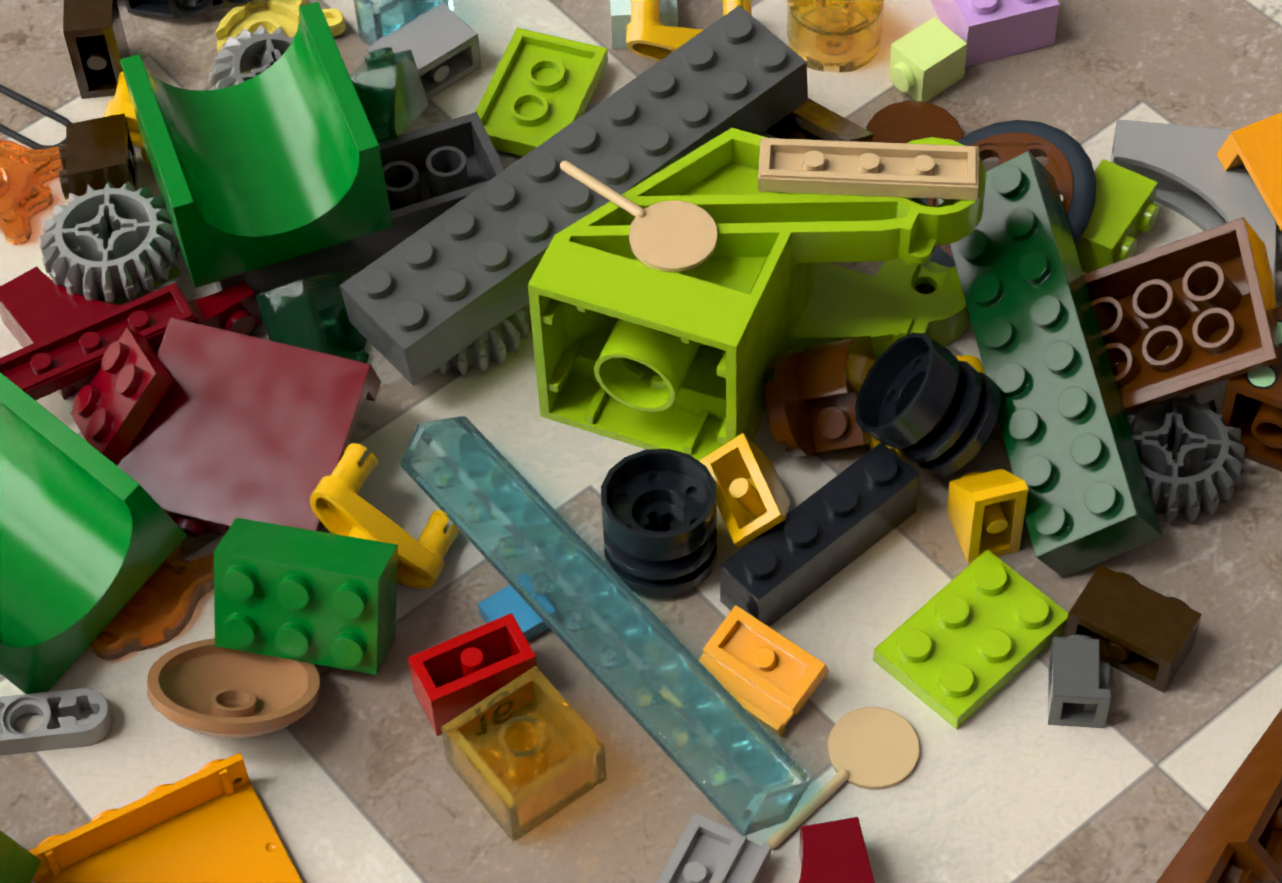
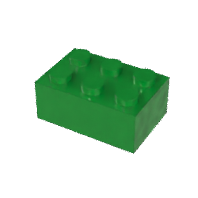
[214,517,398,675]

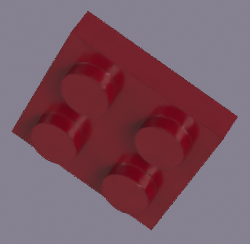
[70,328,173,466]

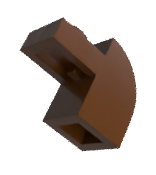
[797,335,875,452]

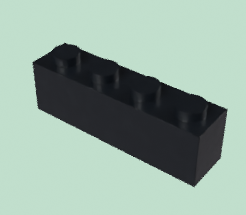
[720,442,920,627]

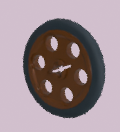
[922,120,1097,267]

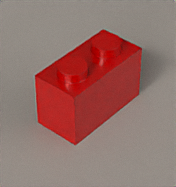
[408,613,540,736]

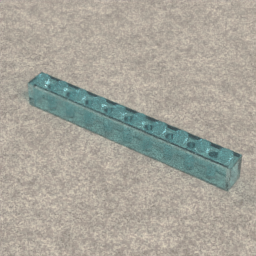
[399,416,812,837]

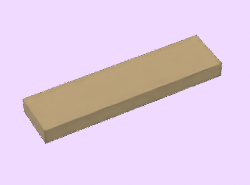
[758,138,979,200]

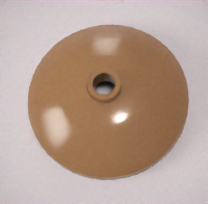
[147,638,320,739]

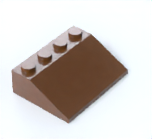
[1084,217,1280,413]

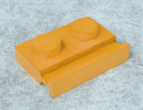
[688,605,829,737]

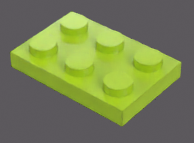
[475,27,608,157]
[873,549,1068,729]

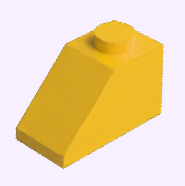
[699,433,790,548]
[946,468,1028,564]

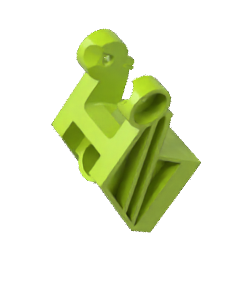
[528,128,987,461]

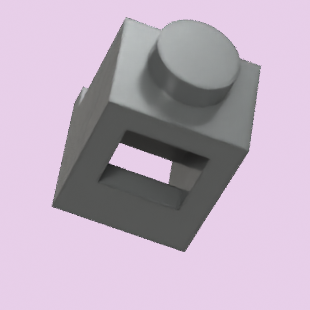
[1048,635,1111,728]

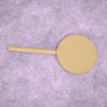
[560,161,718,272]
[767,707,919,849]

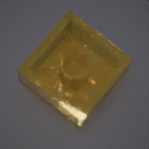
[441,666,607,843]

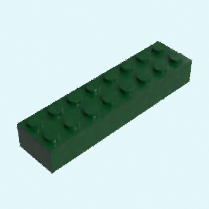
[937,151,1163,578]

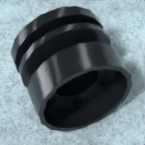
[855,333,1001,477]
[601,449,717,597]

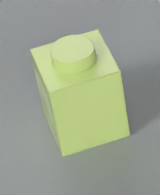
[889,17,967,102]

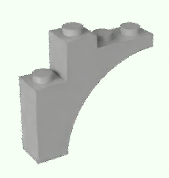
[1111,119,1282,302]

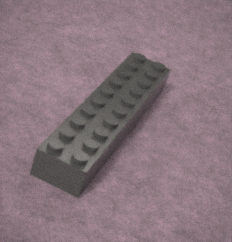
[340,5,808,386]

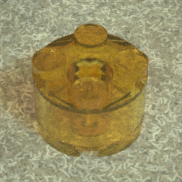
[787,0,884,73]

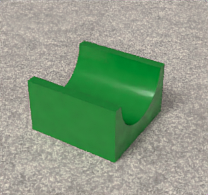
[120,1,393,288]
[0,373,187,694]

